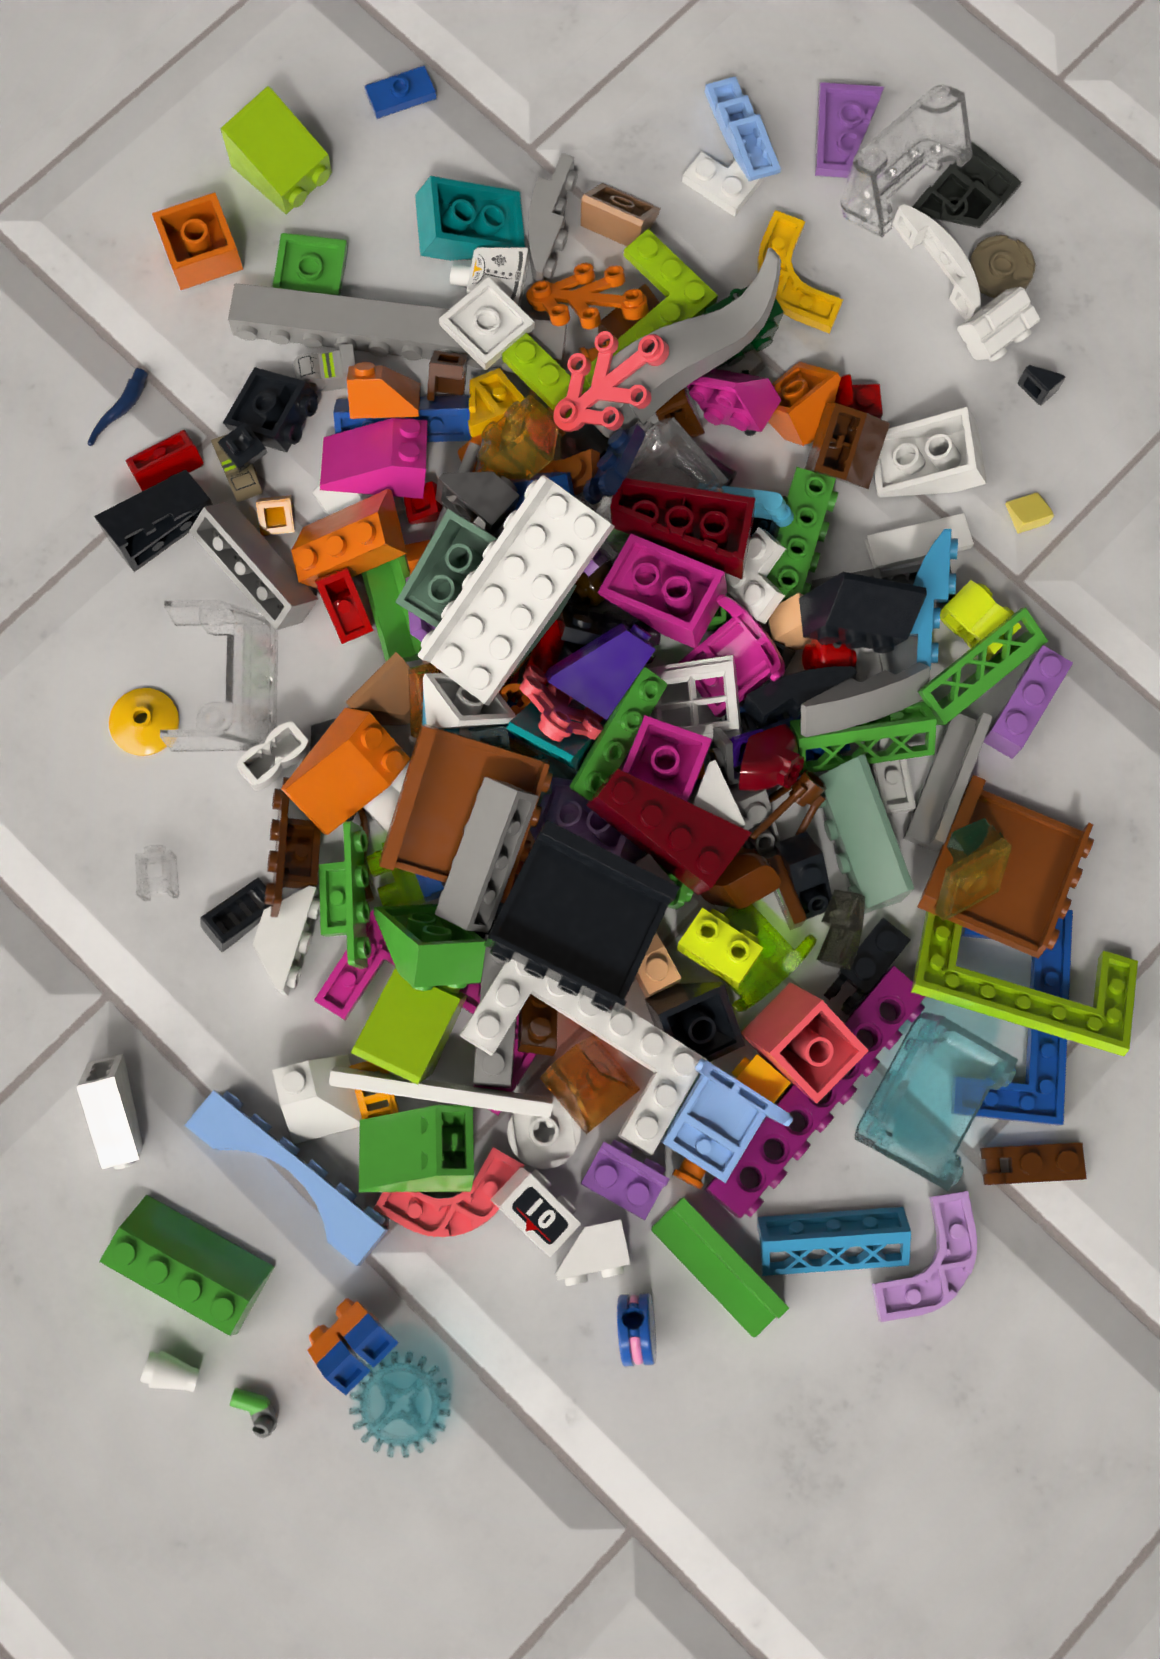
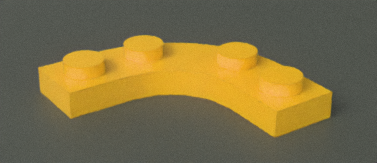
[757,210,843,334]

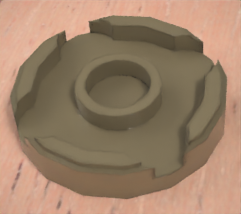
[969,235,1036,298]

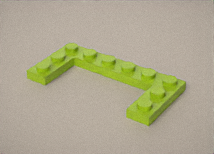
[502,229,718,418]
[911,911,1138,1057]

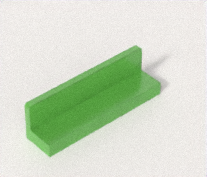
[362,555,422,662]
[651,1197,789,1337]

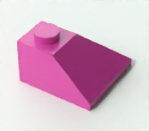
[622,715,712,802]

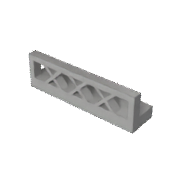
[903,712,993,852]

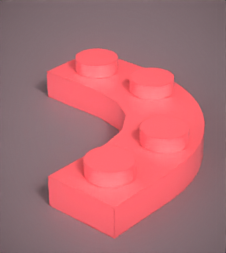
[373,1147,525,1237]

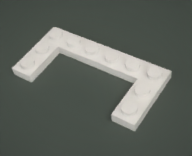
[460,959,707,1156]

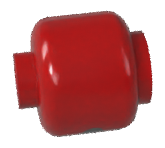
[802,639,857,670]

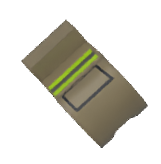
[211,434,263,503]

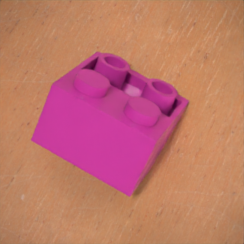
[687,368,781,432]

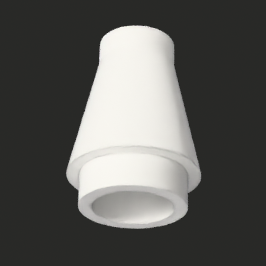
[140,1350,200,1392]

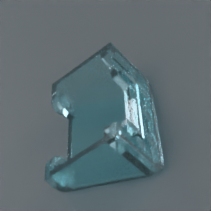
[855,1012,1018,1191]

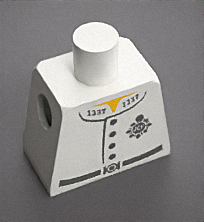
[450,248,529,308]

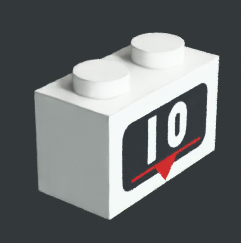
[490,1167,581,1257]

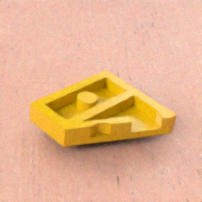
[468,368,531,438]

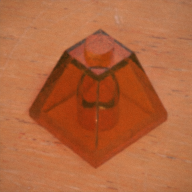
[540,1034,640,1135]

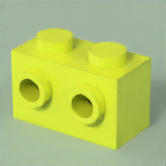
[677,907,763,990]

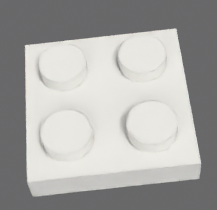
[439,277,535,370]

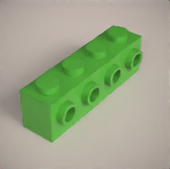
[766,467,839,604]

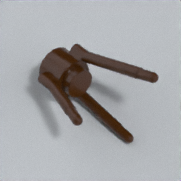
[750,770,827,839]

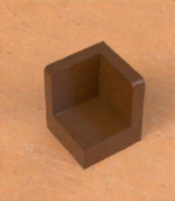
[427,351,467,401]

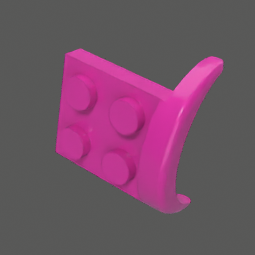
[678,594,785,718]

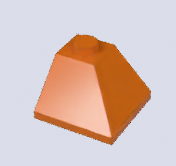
[768,361,841,446]
[347,362,421,419]

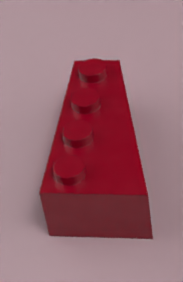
[610,478,756,579]
[586,769,752,895]

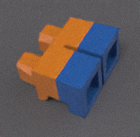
[307,1298,398,1396]

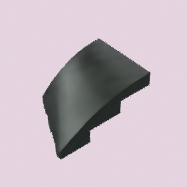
[912,142,1022,228]

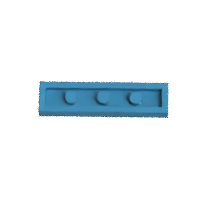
[757,1207,911,1276]

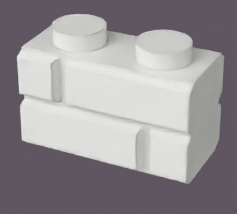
[957,287,1040,362]

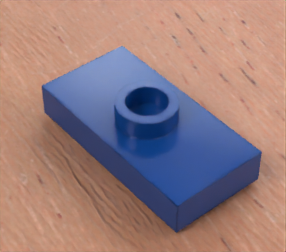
[364,65,437,119]

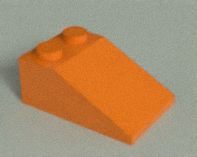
[281,708,410,835]

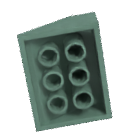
[395,509,577,674]

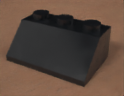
[799,571,927,653]

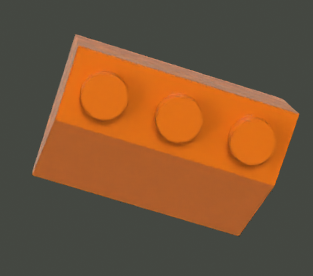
[291,489,407,589]

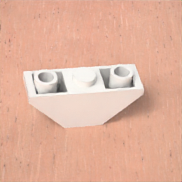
[253,886,320,996]

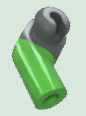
[230,1387,277,1438]

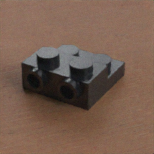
[223,367,318,453]

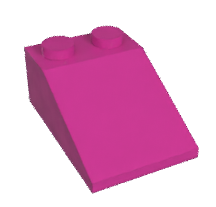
[320,418,427,499]
[598,534,727,649]

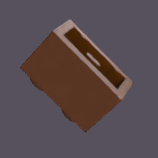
[805,403,890,489]

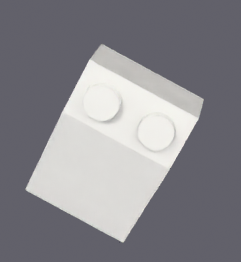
[874,407,987,497]

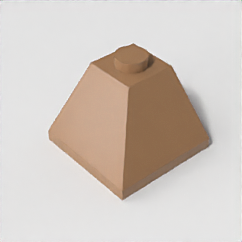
[346,652,423,726]

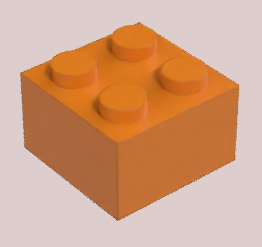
[152,192,243,290]

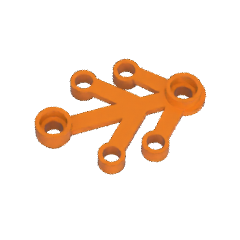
[526,263,649,329]

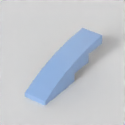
[705,76,781,181]

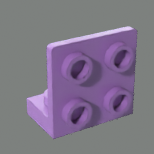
[581,1139,670,1221]

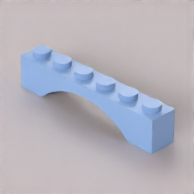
[184,1090,388,1266]

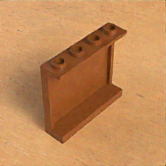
[379,723,553,903]
[917,775,1094,958]

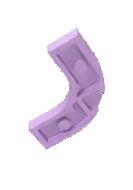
[872,1191,977,1322]

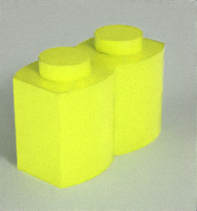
[940,580,1021,662]

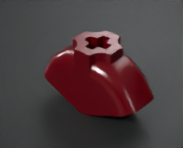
[739,724,804,791]

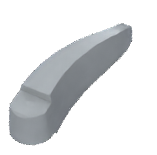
[586,248,781,438]

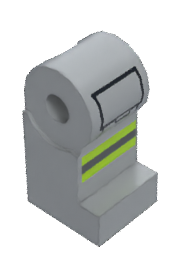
[294,344,356,392]

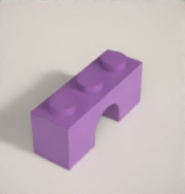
[984,645,1073,759]

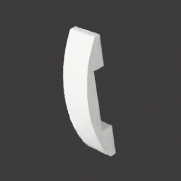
[892,204,981,320]

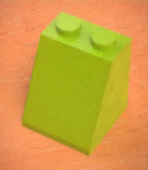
[220,86,332,215]
[351,968,468,1085]

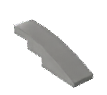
[801,662,930,737]

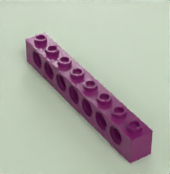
[704,966,926,1219]

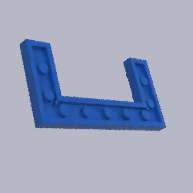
[951,910,1073,1126]

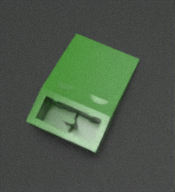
[359,1105,474,1192]

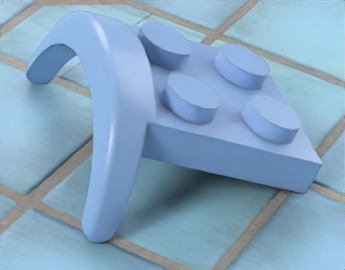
[660,1059,793,1183]

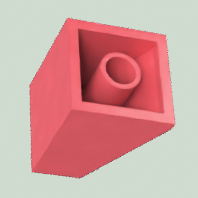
[741,982,869,1104]

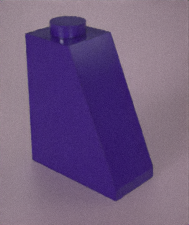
[545,623,656,720]

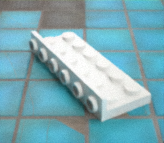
[418,475,615,705]

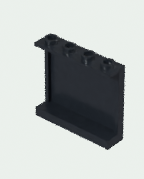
[484,820,680,1013]

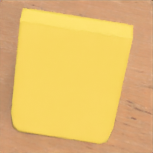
[1005,492,1054,534]

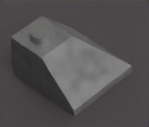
[436,472,520,534]

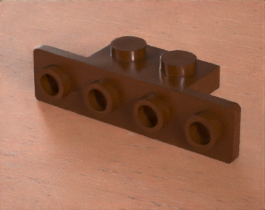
[265,777,321,918]

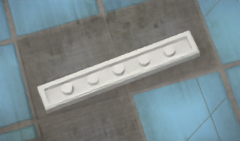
[854,648,916,815]
[329,1066,553,1118]

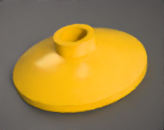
[109,688,179,756]

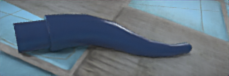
[87,368,148,446]

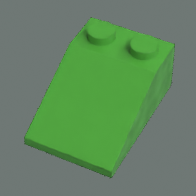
[373,904,486,991]

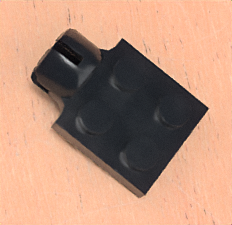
[557,603,661,664]

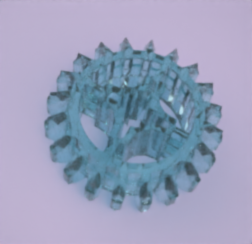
[349,1351,452,1458]

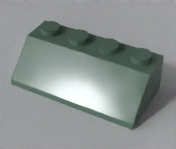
[819,754,915,915]

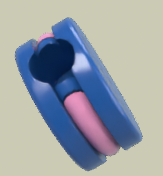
[617,1293,656,1367]

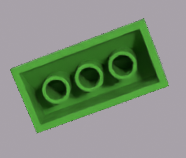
[99,1195,275,1336]

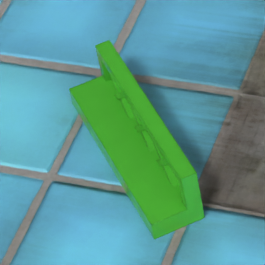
[917,607,1048,725]
[790,701,937,773]

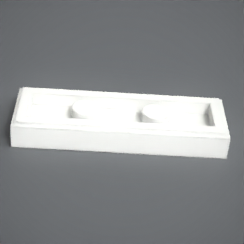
[865,513,974,570]

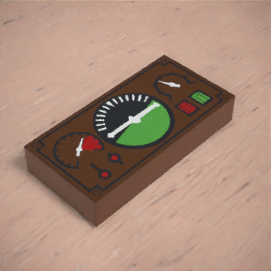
[767,855,807,930]

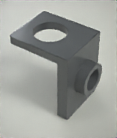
[710,727,741,786]

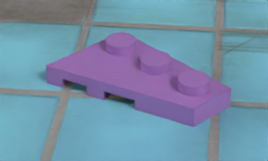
[815,82,884,178]

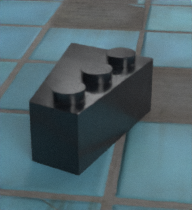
[94,469,213,572]

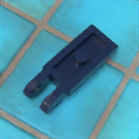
[583,424,646,505]

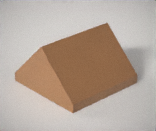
[581,183,661,246]

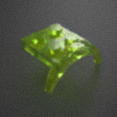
[722,904,817,1012]

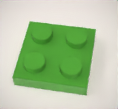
[272,233,348,296]

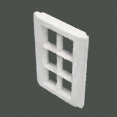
[628,655,742,754]

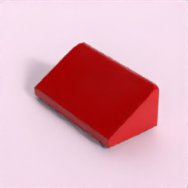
[125,430,204,491]

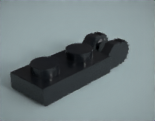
[823,917,911,1014]

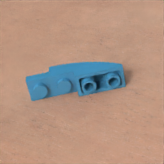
[909,529,958,670]

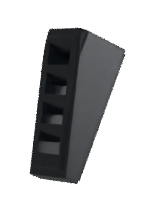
[200,877,271,952]

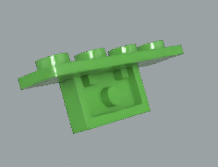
[570,667,667,801]
[319,821,371,969]

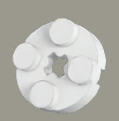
[507,1095,581,1170]

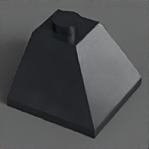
[645,982,746,1062]

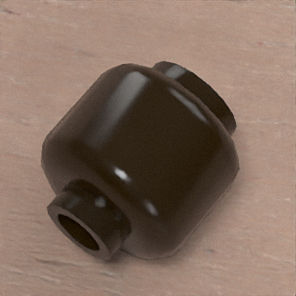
[571,560,613,607]

